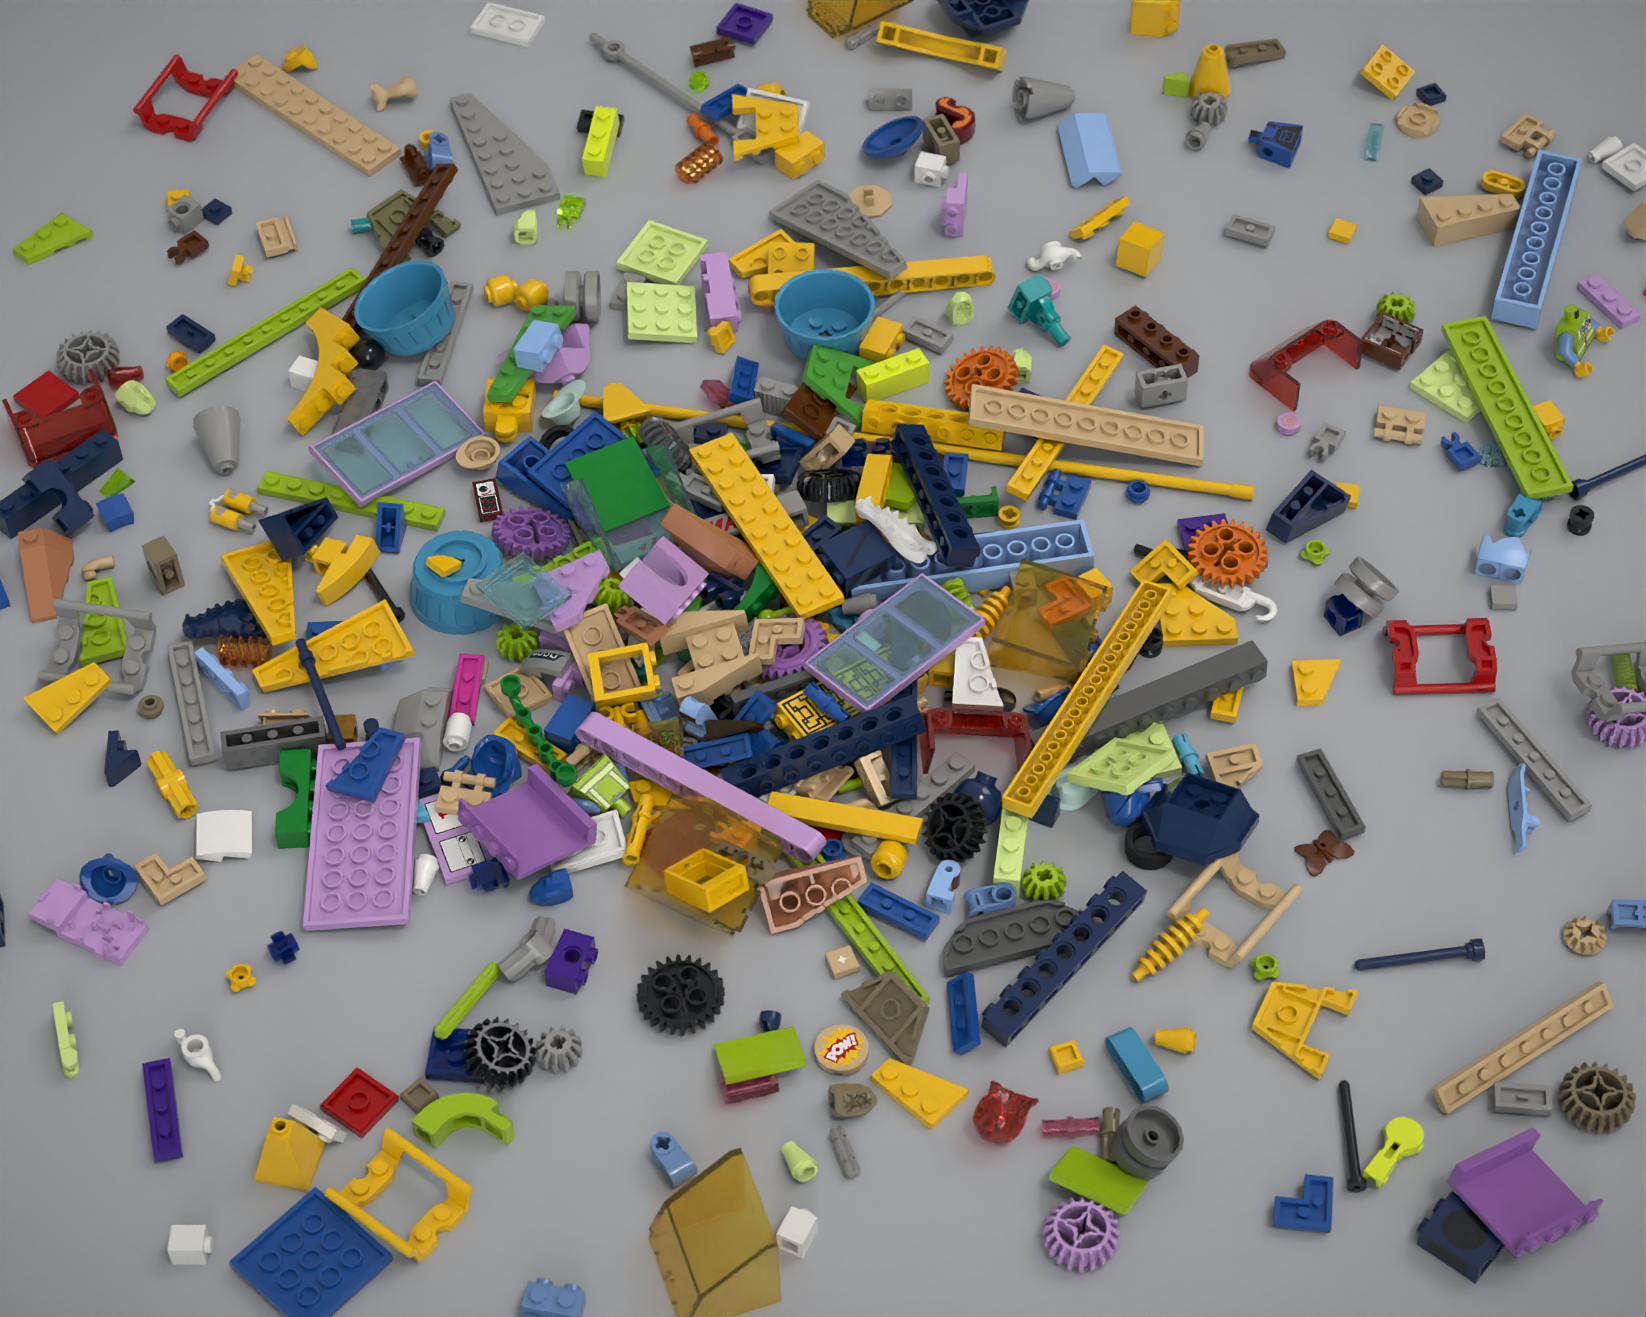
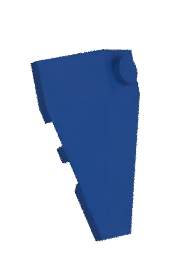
[495,436,576,520]

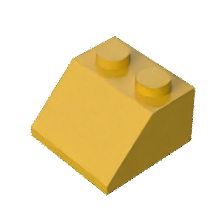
[1129,0,1181,38]

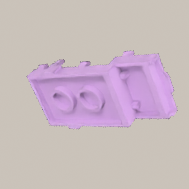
[29,879,149,966]

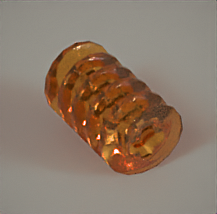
[675,141,723,184]
[217,634,273,668]

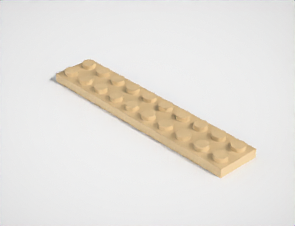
[225,53,402,177]
[968,384,1204,466]

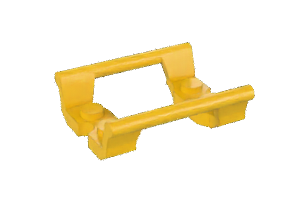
[324,1127,474,1262]

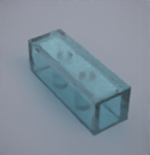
[1364,123,1384,162]

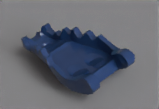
[182,599,267,641]

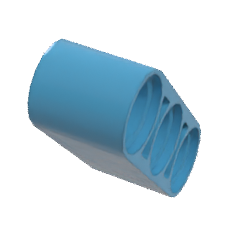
[1105,1027,1169,1103]

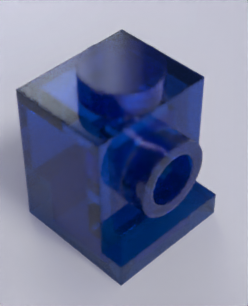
[1324,593,1363,636]
[467,858,510,892]

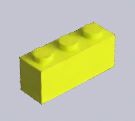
[582,106,620,177]
[856,348,930,403]

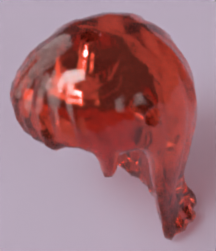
[973,1081,1039,1145]

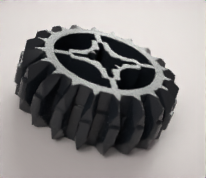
[797,468,861,503]
[922,792,989,863]
[462,1017,537,1091]

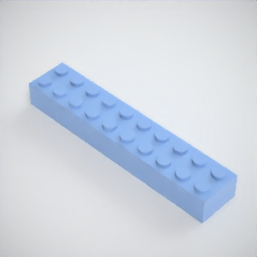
[1491,150,1583,329]
[848,519,1095,605]

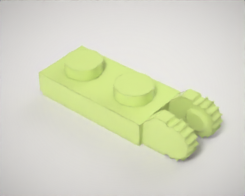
[52,1001,80,1079]

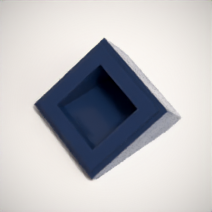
[1029,794,1061,828]

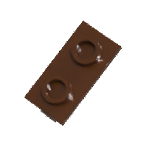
[689,36,736,67]
[399,144,432,186]

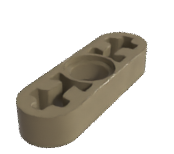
[714,843,775,885]

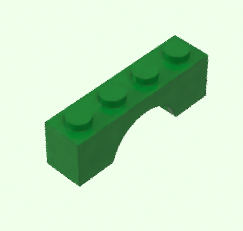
[275,749,317,849]

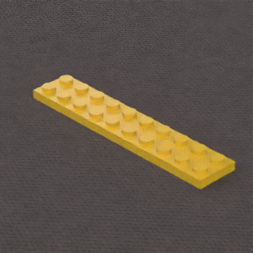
[689,433,844,619]

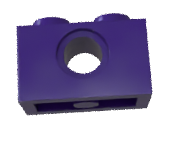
[544,929,598,995]

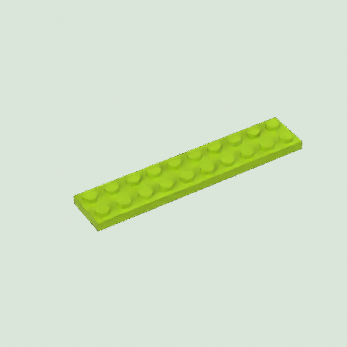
[1441,316,1574,499]

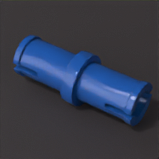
[803,681,852,723]

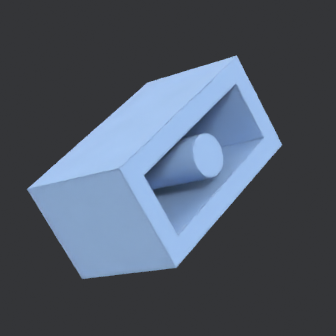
[513,320,563,372]

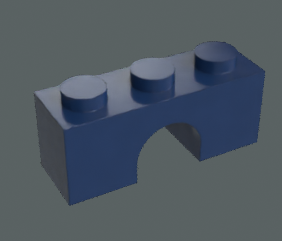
[22,458,95,537]

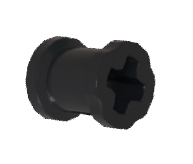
[415,228,444,256]

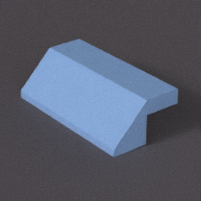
[1057,113,1122,189]

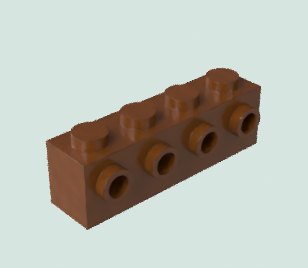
[1114,305,1200,378]

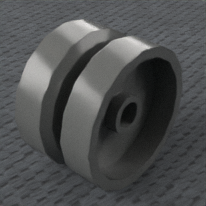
[1111,1105,1184,1179]

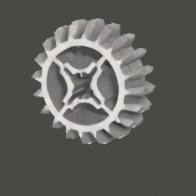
[56,330,120,385]

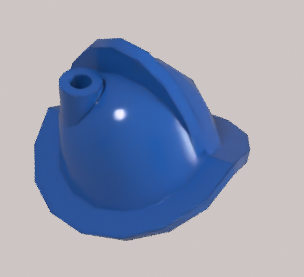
[1023,688,1071,728]
[79,853,139,905]

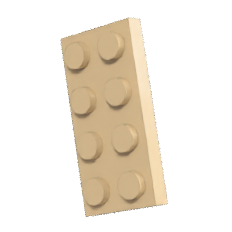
[563,603,642,713]

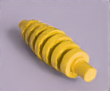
[962,586,1012,639]
[1131,907,1210,982]

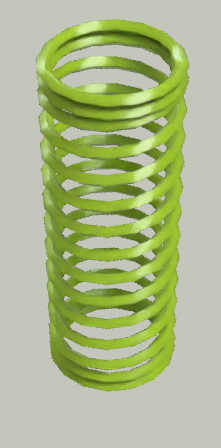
[1610,653,1638,693]

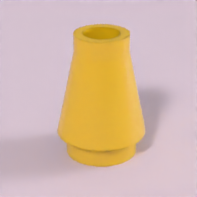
[1155,1026,1196,1054]

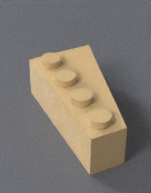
[1416,194,1521,247]

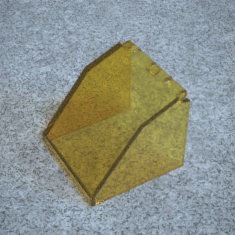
[624,793,784,936]
[649,1147,781,1317]

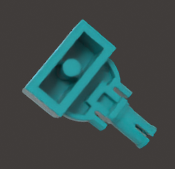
[1007,273,1071,347]

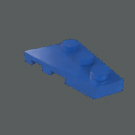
[325,727,406,803]

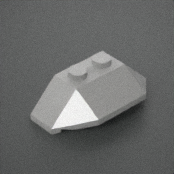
[393,687,454,772]

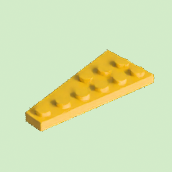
[221,541,296,646]
[252,599,416,693]

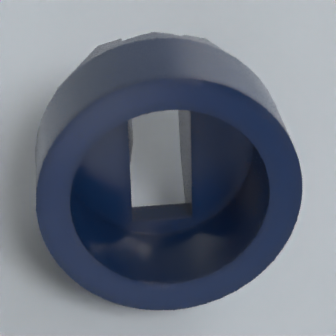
[759,1010,782,1032]

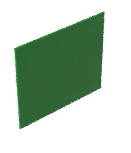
[565,436,670,534]

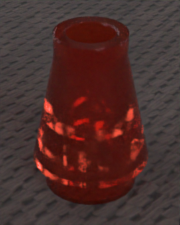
[107,365,144,389]

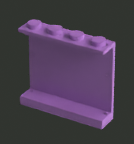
[457,764,597,880]
[1446,1127,1603,1258]

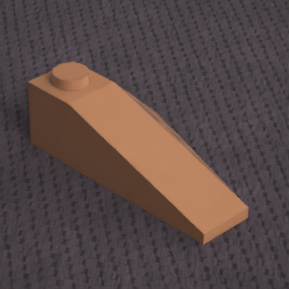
[660,503,759,581]
[18,528,75,623]
[757,855,868,934]

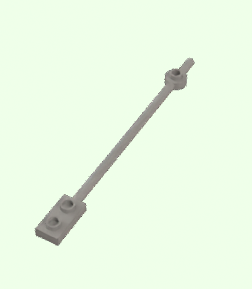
[589,32,777,164]

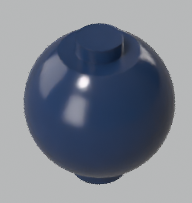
[953,771,1002,828]

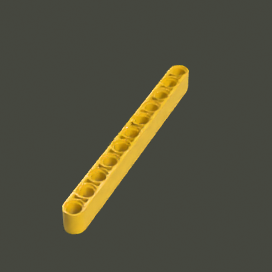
[748,255,996,305]

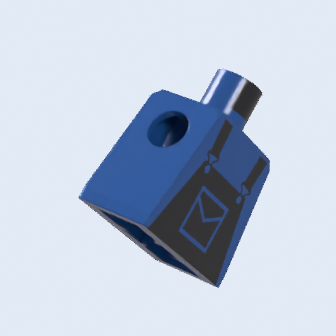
[1248,121,1303,169]

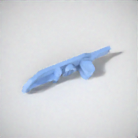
[1507,762,1540,853]

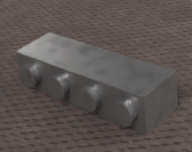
[331,368,389,455]
[220,716,328,770]

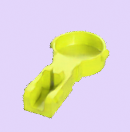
[1362,1117,1424,1188]

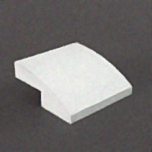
[195,810,252,862]

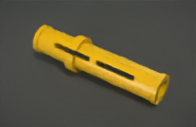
[623,794,655,864]

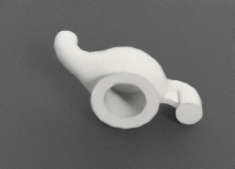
[1027,241,1082,271]
[174,1029,222,1081]

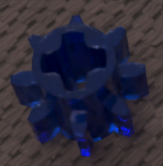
[266,931,300,965]

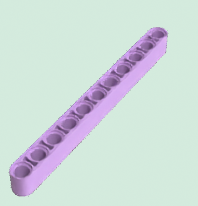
[575,712,827,864]

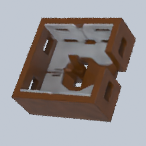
[1359,312,1424,370]

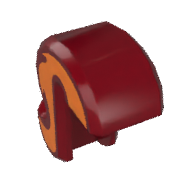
[935,97,975,145]

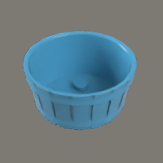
[354,260,456,357]
[775,269,875,361]
[410,530,513,635]

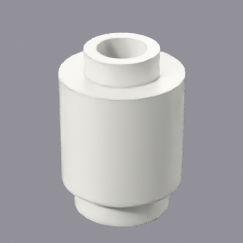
[443,713,472,752]

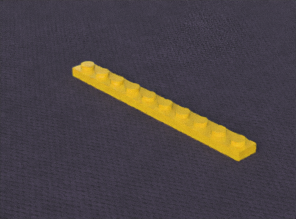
[1005,344,1124,501]

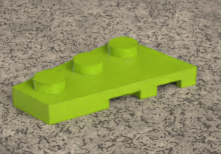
[13,213,94,265]

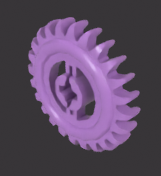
[747,614,829,681]

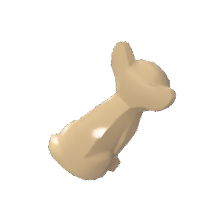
[369,76,418,111]

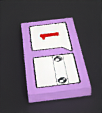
[420,786,497,885]

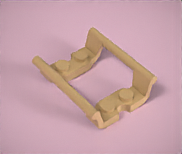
[1166,853,1303,968]

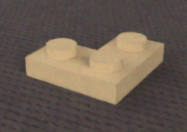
[748,618,806,665]
[133,853,207,906]

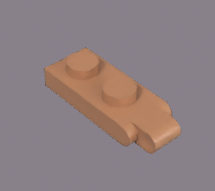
[612,605,669,647]

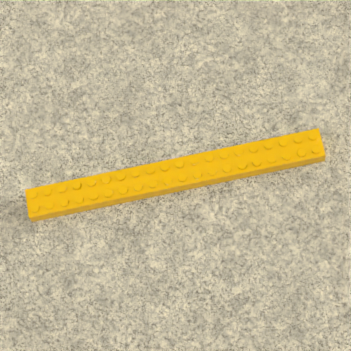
[1002,579,1172,818]

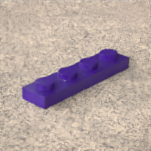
[142,1058,183,1163]

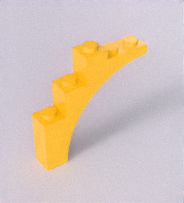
[285,307,361,436]

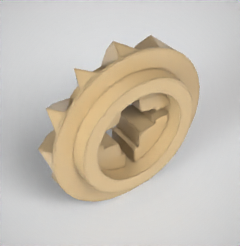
[1563,916,1608,955]

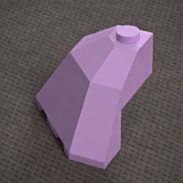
[498,323,591,385]

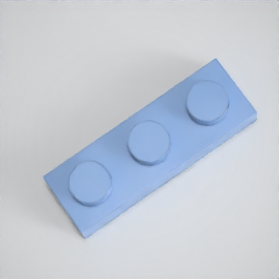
[194,647,250,711]

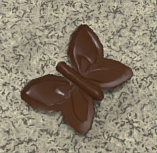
[1295,830,1354,877]

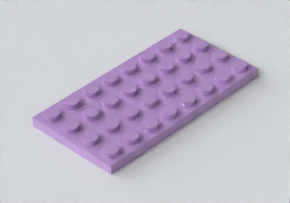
[303,737,422,931]

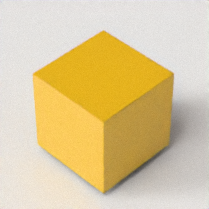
[1115,221,1165,277]

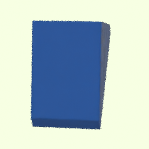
[375,502,407,553]

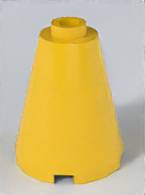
[1188,44,1231,101]

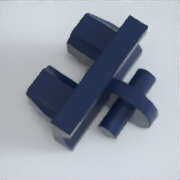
[700,571,744,610]

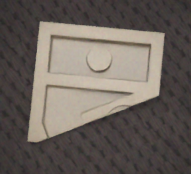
[1205,742,1263,788]

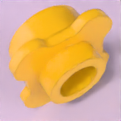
[226,964,257,992]

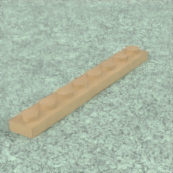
[1431,982,1614,1114]

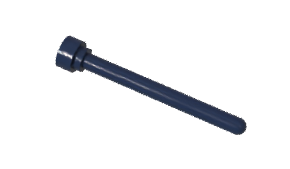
[1569,454,1646,500]
[1354,938,1485,970]

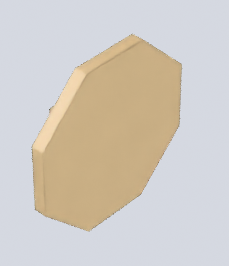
[848,184,892,218]

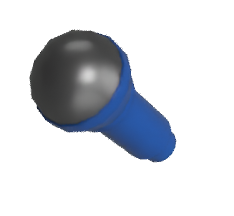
[440,755,471,786]

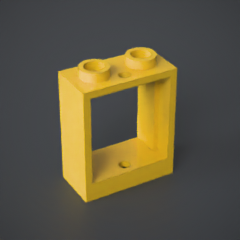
[587,643,661,709]
[663,848,749,913]

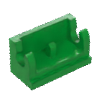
[958,486,999,519]

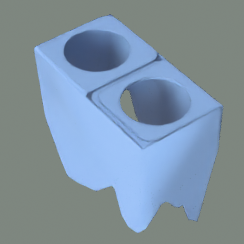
[1475,535,1532,584]

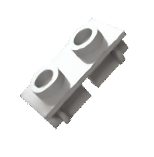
[869,88,912,110]

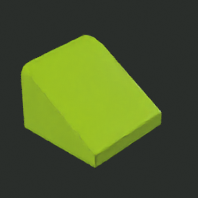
[1162,72,1189,98]

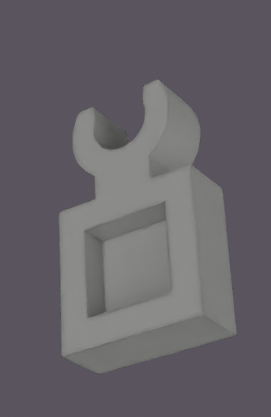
[1310,422,1346,462]

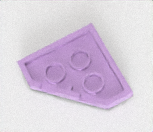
[531,550,610,633]

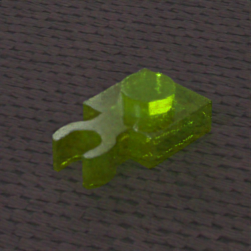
[557,194,586,229]

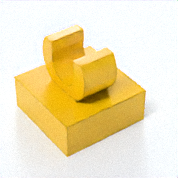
[227,254,254,287]
[706,321,736,354]

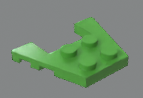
[802,344,877,428]

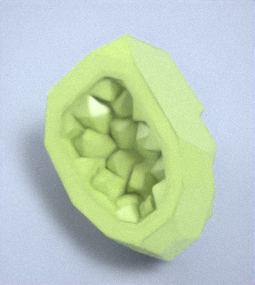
[514,209,538,245]
[946,291,974,326]
[1010,348,1032,383]
[115,380,156,415]

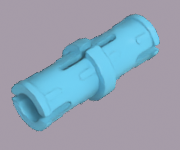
[1172,733,1205,778]

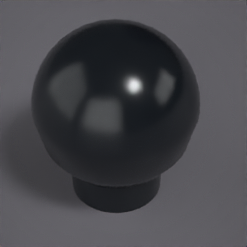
[348,339,385,370]

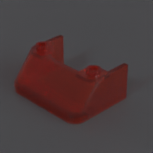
[1249,320,1364,412]
[2,369,118,469]
[919,707,1032,774]

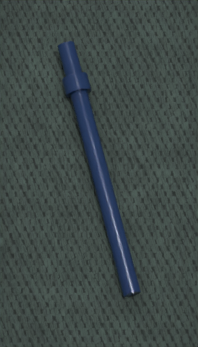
[295,638,346,750]

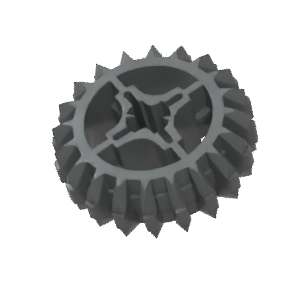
[639,415,694,473]

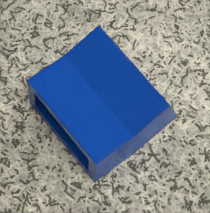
[96,493,134,532]

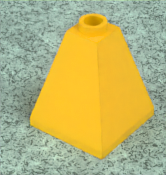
[603,383,651,432]
[254,1117,326,1192]

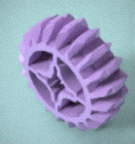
[1586,685,1646,749]
[1042,1196,1121,1273]

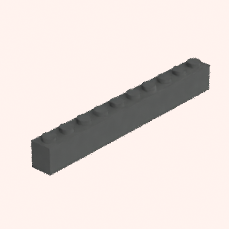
[1028,640,1268,759]

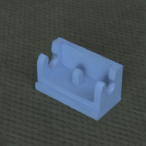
[640,686,688,736]
[1607,899,1646,930]

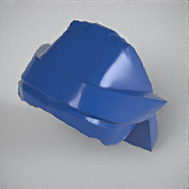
[463,735,522,798]
[1101,777,1163,827]

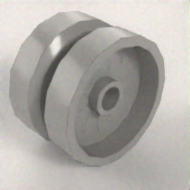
[564,271,601,321]
[1334,556,1399,618]

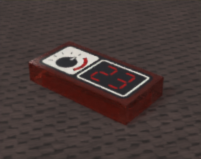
[472,478,503,523]

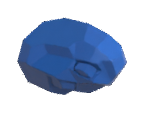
[529,868,574,906]

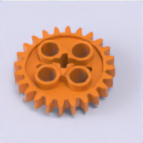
[944,345,1019,411]
[1188,519,1268,589]

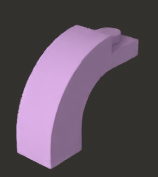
[539,630,585,703]

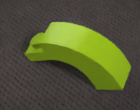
[412,1093,515,1149]

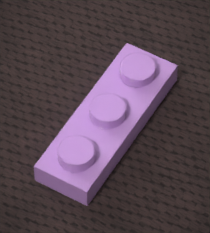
[1577,273,1641,329]

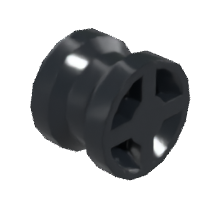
[1567,505,1594,536]
[1139,627,1163,658]

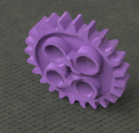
[491,506,571,561]

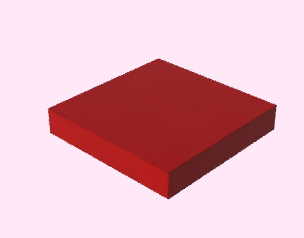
[13,370,80,423]
[320,1067,399,1139]

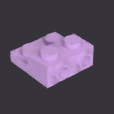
[941,173,968,237]

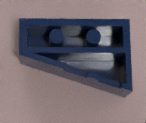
[1266,469,1351,543]
[258,497,338,561]

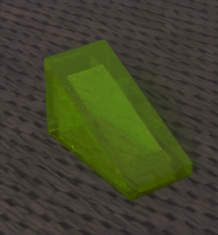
[99,468,136,497]

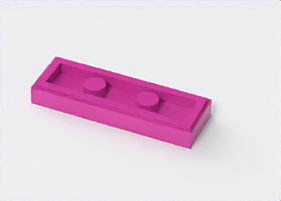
[449,653,485,726]

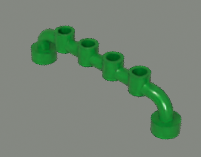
[500,675,578,787]

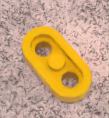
[1481,170,1526,199]

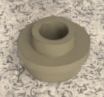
[138,695,164,719]

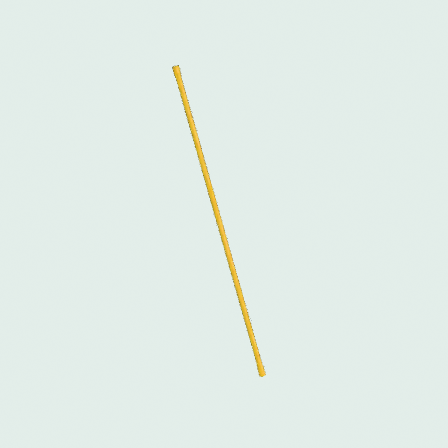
[553,390,1255,500]

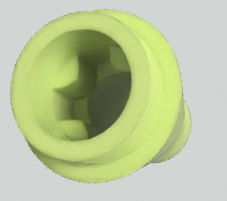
[781,1141,818,1182]

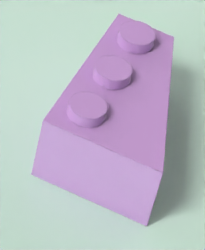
[700,252,742,333]

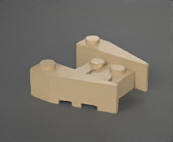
[656,610,763,706]

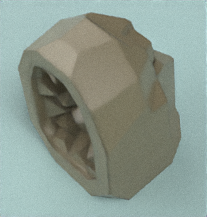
[828,1083,877,1117]

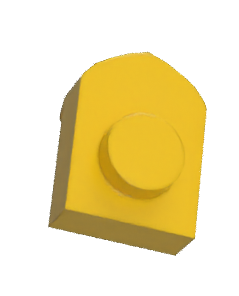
[282,44,318,73]

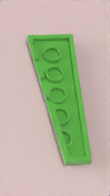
[487,305,577,402]

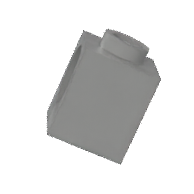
[166,195,204,235]

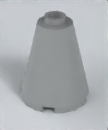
[1012,76,1075,120]
[193,406,240,474]

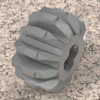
[1190,91,1228,126]
[536,1025,583,1073]

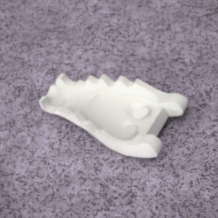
[855,495,938,563]

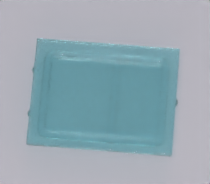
[475,551,572,631]

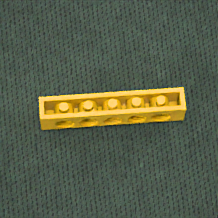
[861,399,1006,451]

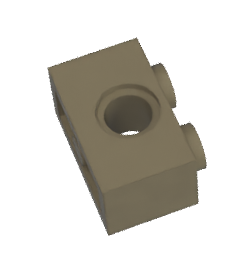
[923,114,960,164]
[142,535,185,596]

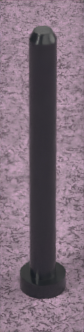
[364,568,405,623]
[1338,1080,1367,1193]

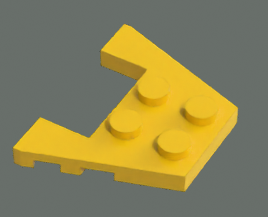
[732,95,800,161]
[1252,981,1358,1079]

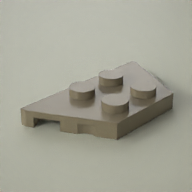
[841,971,930,1066]

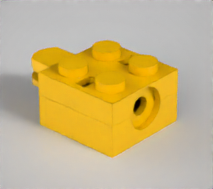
[483,378,537,443]

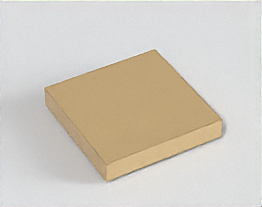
[484,666,554,721]

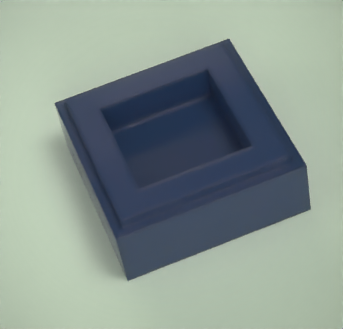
[1416,82,1447,106]

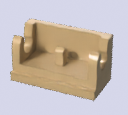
[854,750,899,808]
[794,765,854,801]

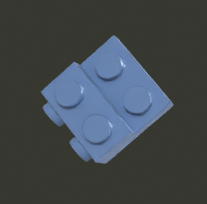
[520,1278,586,1317]

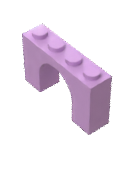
[618,536,709,625]

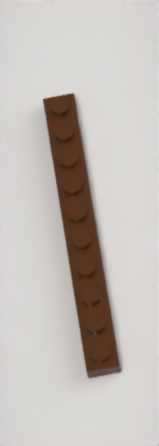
[342,163,458,334]

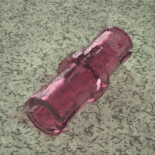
[1042,1116,1100,1139]

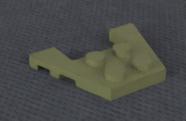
[366,189,461,263]

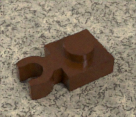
[167,230,209,264]

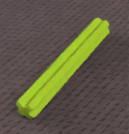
[434,962,502,1040]

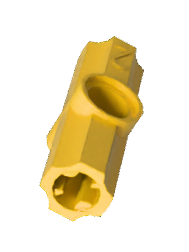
[146,750,199,819]

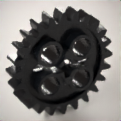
[636,954,725,1036]

